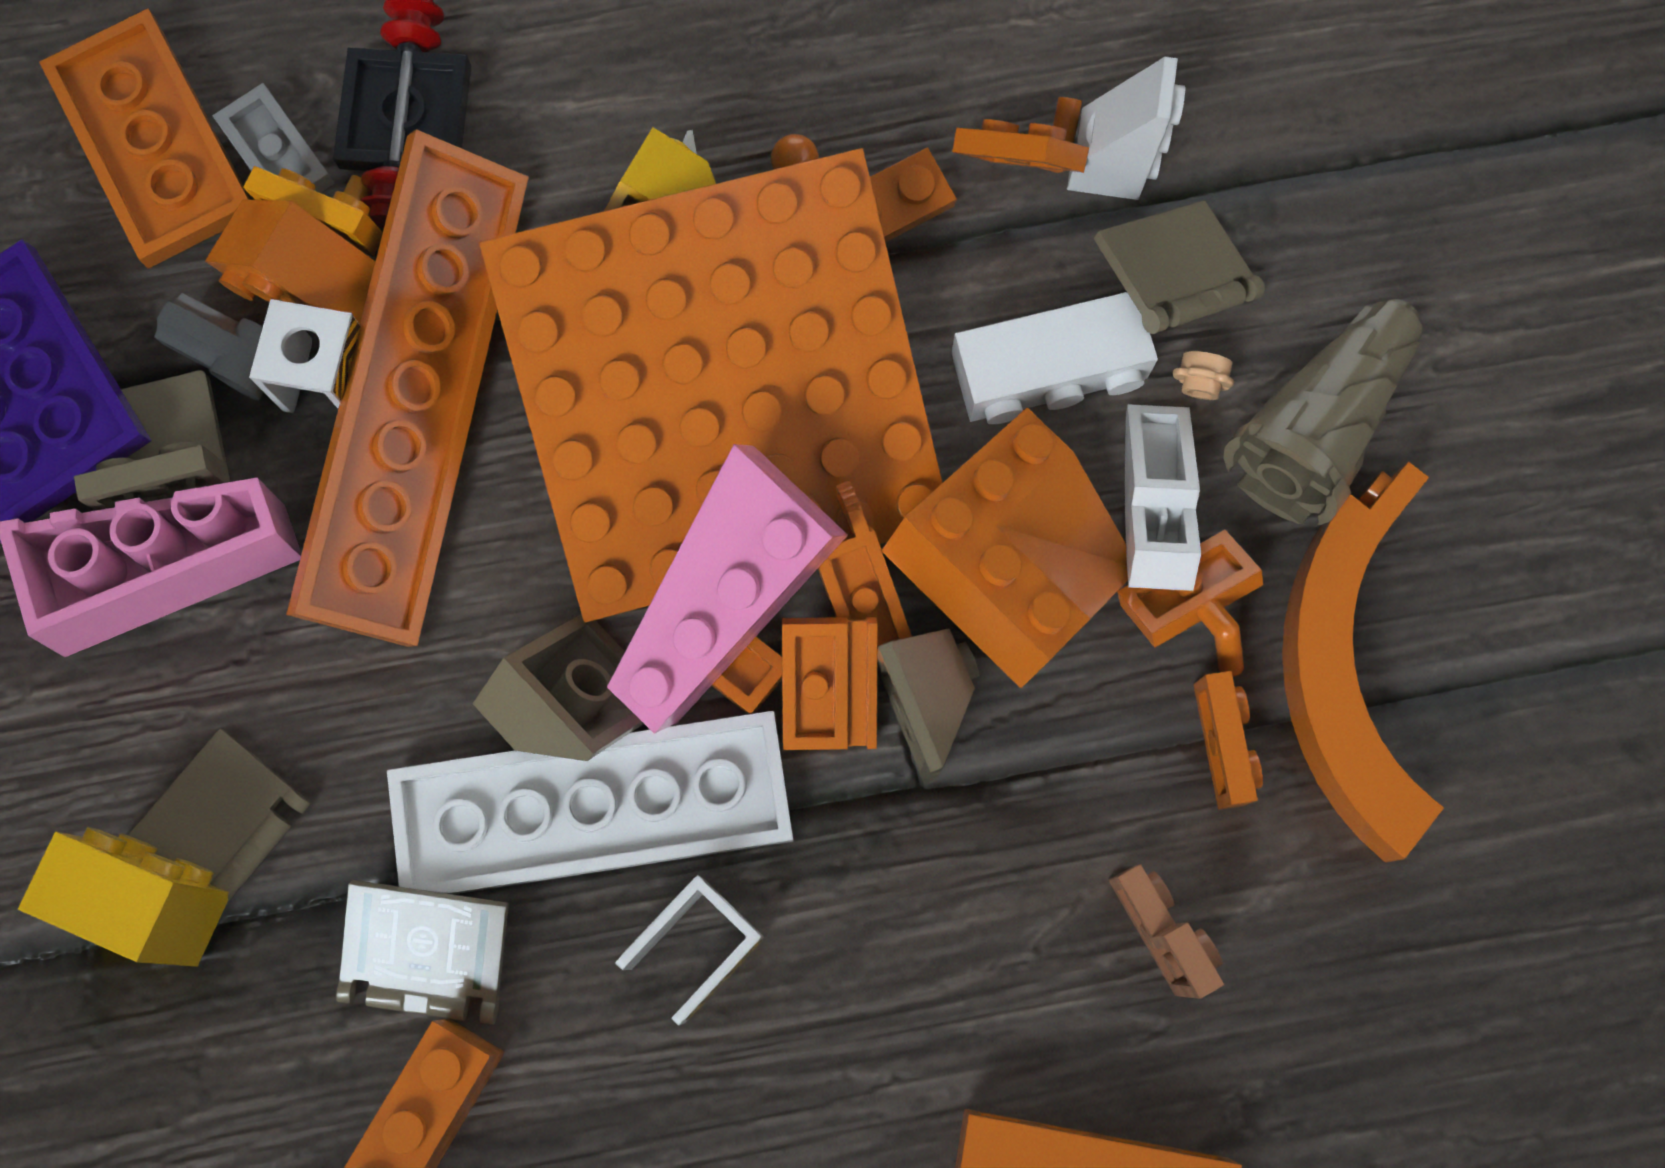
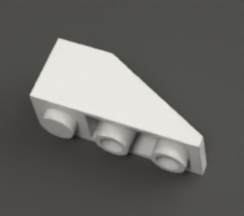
[1067,57,1185,200]

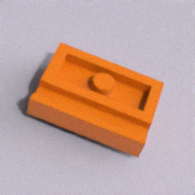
[782,617,878,750]

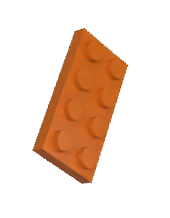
[39,9,250,269]

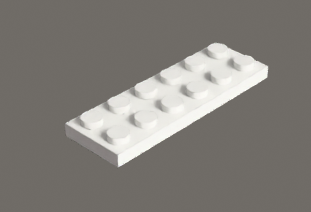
[387,711,794,895]

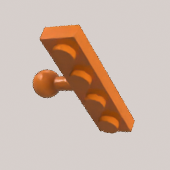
[771,134,957,242]

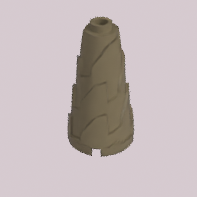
[1223,299,1422,526]

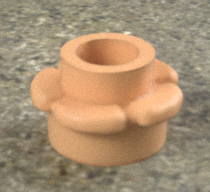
[1173,351,1235,400]

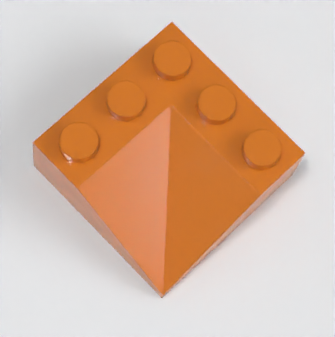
[881,407,1128,688]

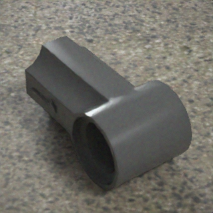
[154,293,264,400]

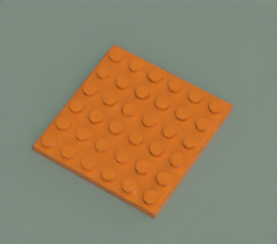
[479,148,942,623]

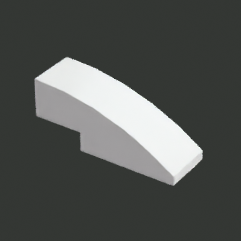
[1125,404,1201,591]

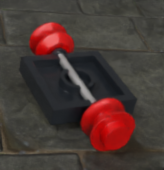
[333,0,472,228]

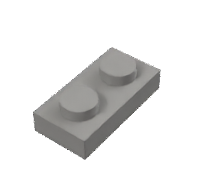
[212,83,335,193]

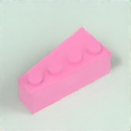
[607,444,848,733]
[0,477,302,657]

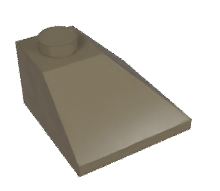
[473,614,644,761]
[877,629,979,785]

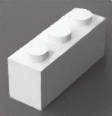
[951,292,1158,424]

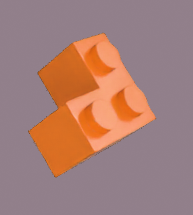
[205,199,376,335]

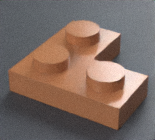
[1108,864,1224,999]

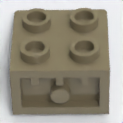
[74,370,230,511]

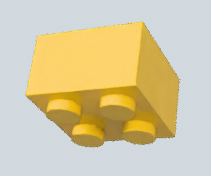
[18,827,229,967]

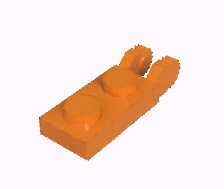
[807,480,912,653]

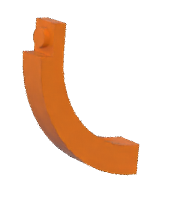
[1282,462,1444,863]

